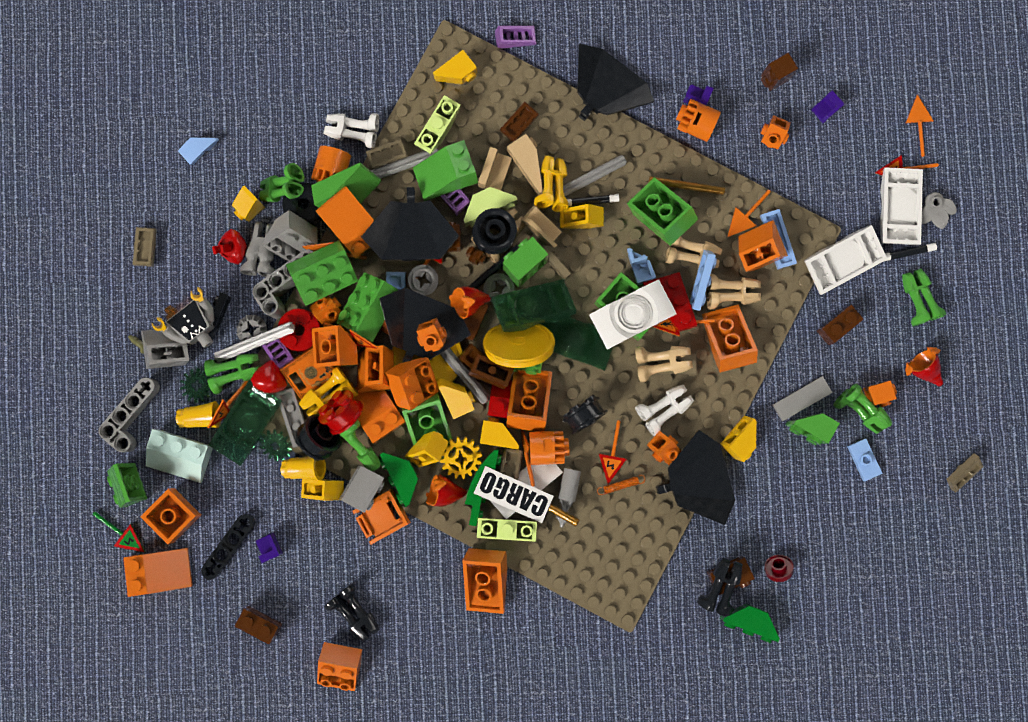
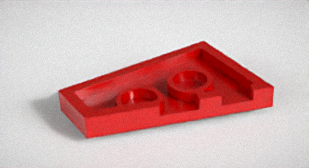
[642,272,697,332]

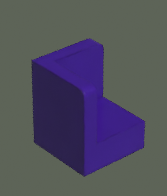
[683,85,714,105]
[811,90,844,123]
[256,533,283,564]

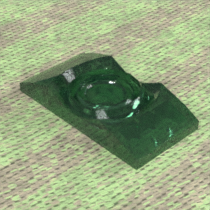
[491,279,577,332]
[540,309,614,371]
[208,380,283,466]

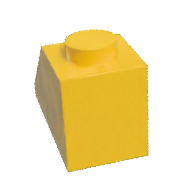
[433,50,478,84]
[232,186,265,222]
[560,204,604,229]
[436,378,476,419]
[720,416,757,462]
[480,417,519,449]
[405,431,449,467]
[301,479,344,501]

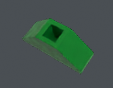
[379,452,419,507]
[720,604,780,643]

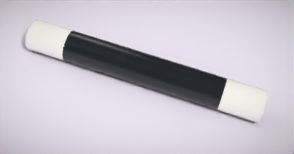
[567,194,619,207]
[883,243,937,262]

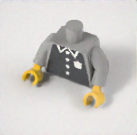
[151,287,215,348]

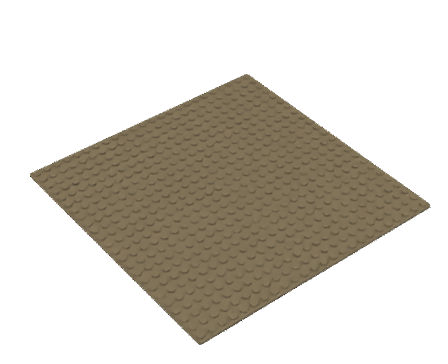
[228,20,841,632]

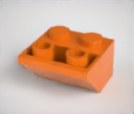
[739,220,788,272]
[357,345,394,393]
[385,357,439,410]
[317,642,362,691]

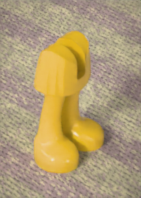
[534,155,569,212]
[298,366,358,416]

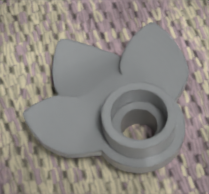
[922,192,957,229]

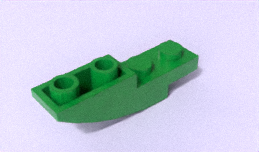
[465,450,502,526]

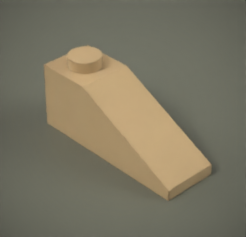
[507,134,543,195]

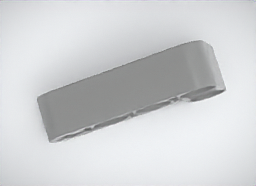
[252,249,313,319]
[99,378,160,452]

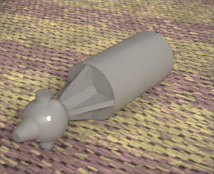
[556,468,581,527]

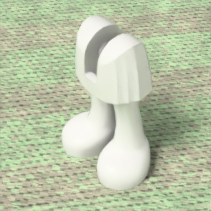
[324,113,379,149]
[635,385,694,436]

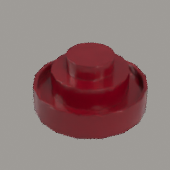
[764,555,794,582]

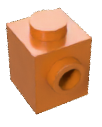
[863,381,897,407]

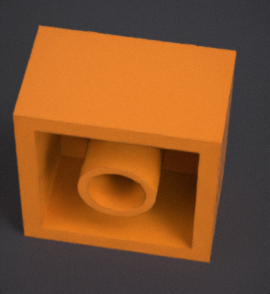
[140,488,201,544]

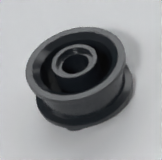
[282,182,322,226]
[472,208,517,254]
[563,395,608,435]
[296,414,342,461]

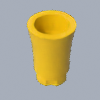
[176,401,221,428]
[280,456,326,480]

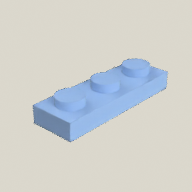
[760,209,797,270]
[690,250,717,311]

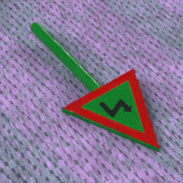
[93,512,145,552]

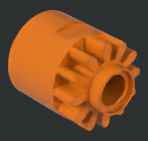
[676,99,721,142]
[311,146,352,182]
[529,431,569,465]

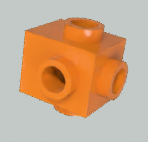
[760,115,790,149]
[309,295,342,327]
[416,318,447,352]
[647,431,681,465]

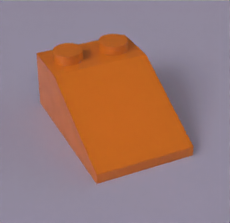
[316,186,374,259]
[702,304,758,373]
[506,370,552,432]
[353,387,406,444]
[124,548,193,597]
[462,548,507,614]

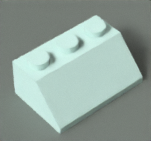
[146,429,214,483]

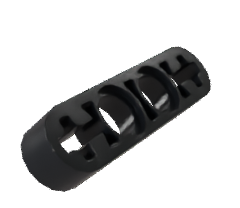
[201,514,255,580]

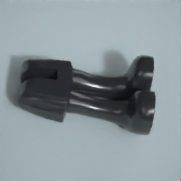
[697,557,743,616]
[324,583,380,642]

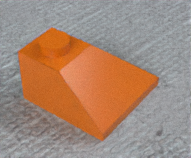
[312,325,358,368]

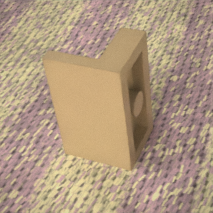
[478,147,512,191]
[521,206,562,248]

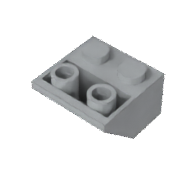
[262,210,318,261]
[141,330,189,369]
[339,465,384,513]

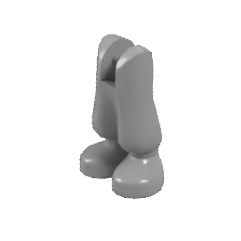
[240,222,275,277]

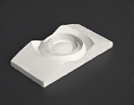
[880,168,923,245]
[804,225,887,295]
[589,280,677,350]

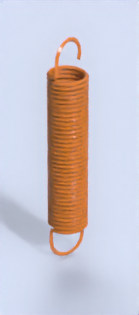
[597,475,645,495]

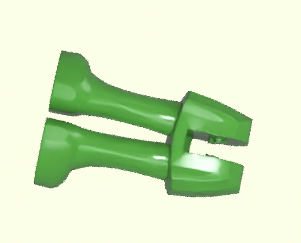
[259,163,305,202]
[902,269,947,327]
[204,353,261,394]
[833,384,892,434]
[339,419,380,471]

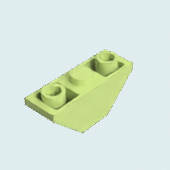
[414,95,461,154]
[464,187,518,227]
[477,518,537,542]

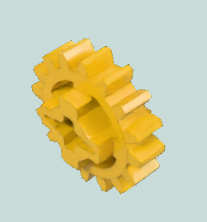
[440,436,482,479]

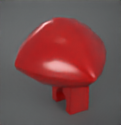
[212,229,247,265]
[251,360,287,393]

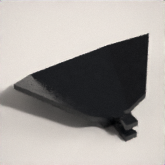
[577,43,654,121]
[361,187,459,261]
[379,288,471,363]
[656,430,735,525]

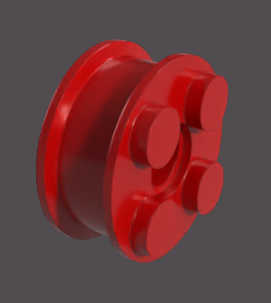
[278,308,322,352]
[318,390,363,435]

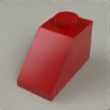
[488,380,512,419]

